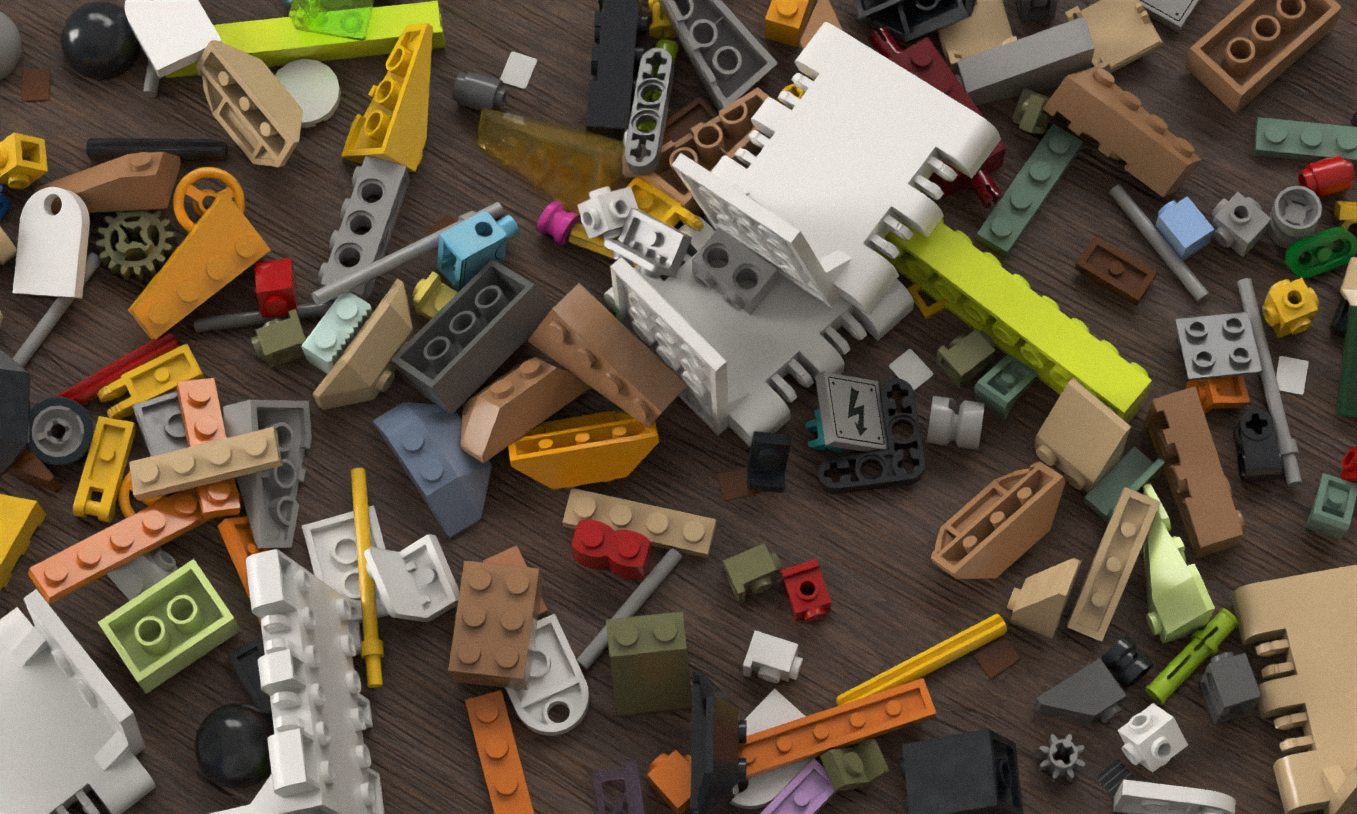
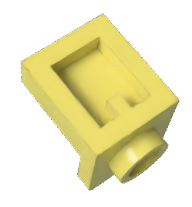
[412,271,458,320]

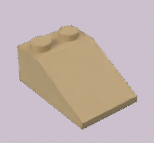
[1034,378,1131,493]

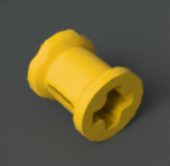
[648,0,677,39]

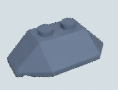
[373,402,492,540]

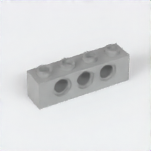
[318,155,410,303]

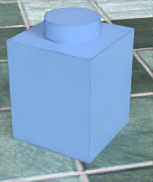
[1155,196,1214,261]

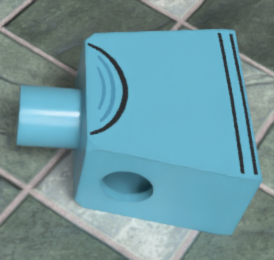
[437,211,519,292]

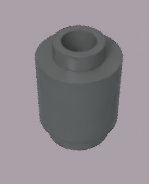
[452,71,507,115]

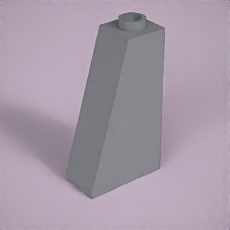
[955,17,1095,105]

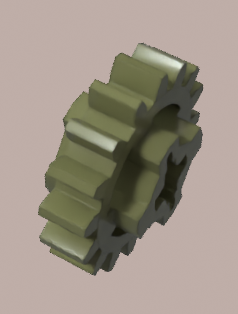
[96,209,177,281]

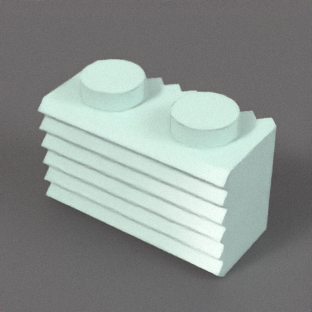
[301,291,373,374]

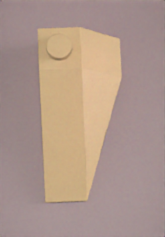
[1007,558,1082,638]

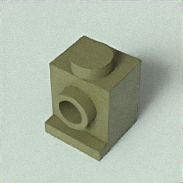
[251,309,306,368]
[936,329,995,389]
[723,543,783,604]

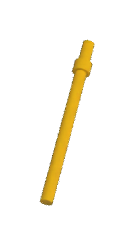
[351,468,384,688]

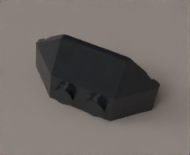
[854,0,976,43]
[0,349,31,480]
[690,670,747,814]

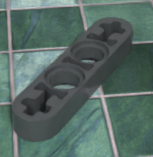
[625,48,675,176]

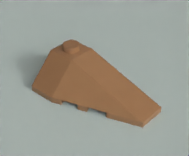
[34,152,181,215]

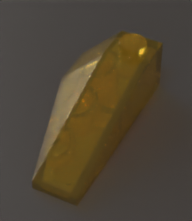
[476,108,624,216]

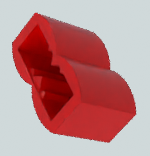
[571,520,652,580]

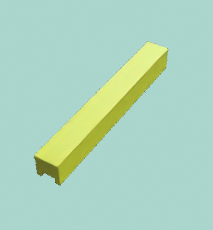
[166,1,446,78]

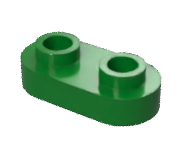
[1285,227,1357,278]

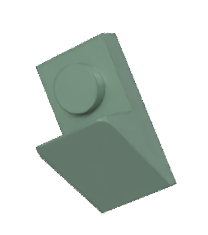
[974,353,1038,420]
[1305,473,1357,540]

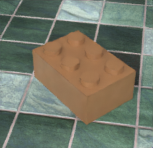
[448,561,543,690]

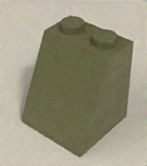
[606,611,692,717]

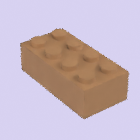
[1185,0,1342,114]

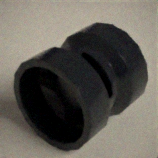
[1101,636,1154,689]

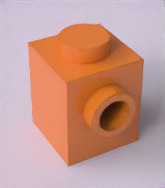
[647,750,691,814]

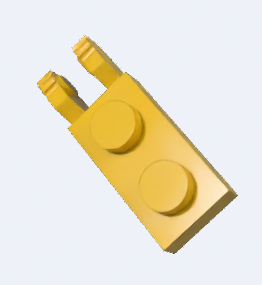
[626,177,704,231]
[97,344,205,420]

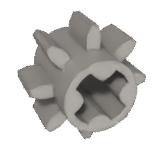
[1038,734,1085,782]

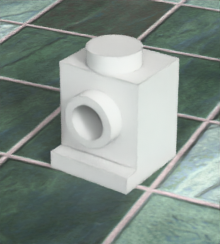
[743,630,803,683]

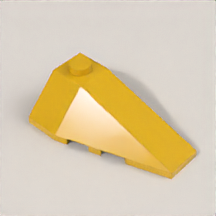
[341,23,433,172]

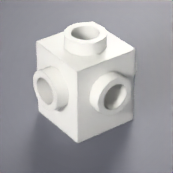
[577,186,638,240]
[1118,703,1188,773]

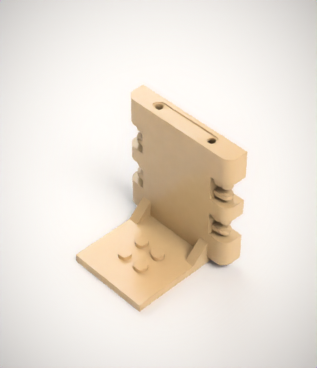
[1231,565,1357,814]

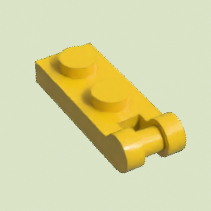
[73,416,137,523]

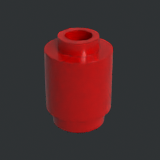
[1298,155,1355,198]

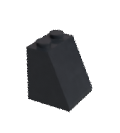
[900,729,1024,814]

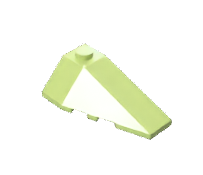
[1141,483,1215,644]

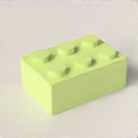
[98,559,241,694]

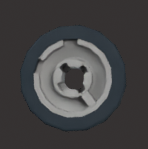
[27,396,94,466]

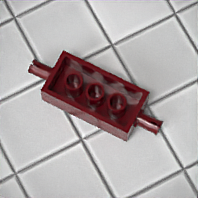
[868,27,1006,208]

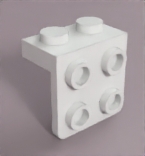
[364,534,460,622]

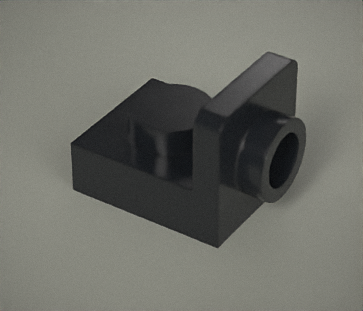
[747,431,791,493]

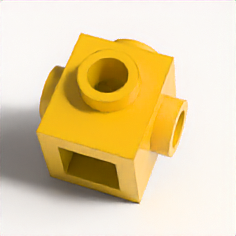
[0,133,48,189]
[1262,278,1319,339]

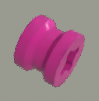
[536,200,580,246]

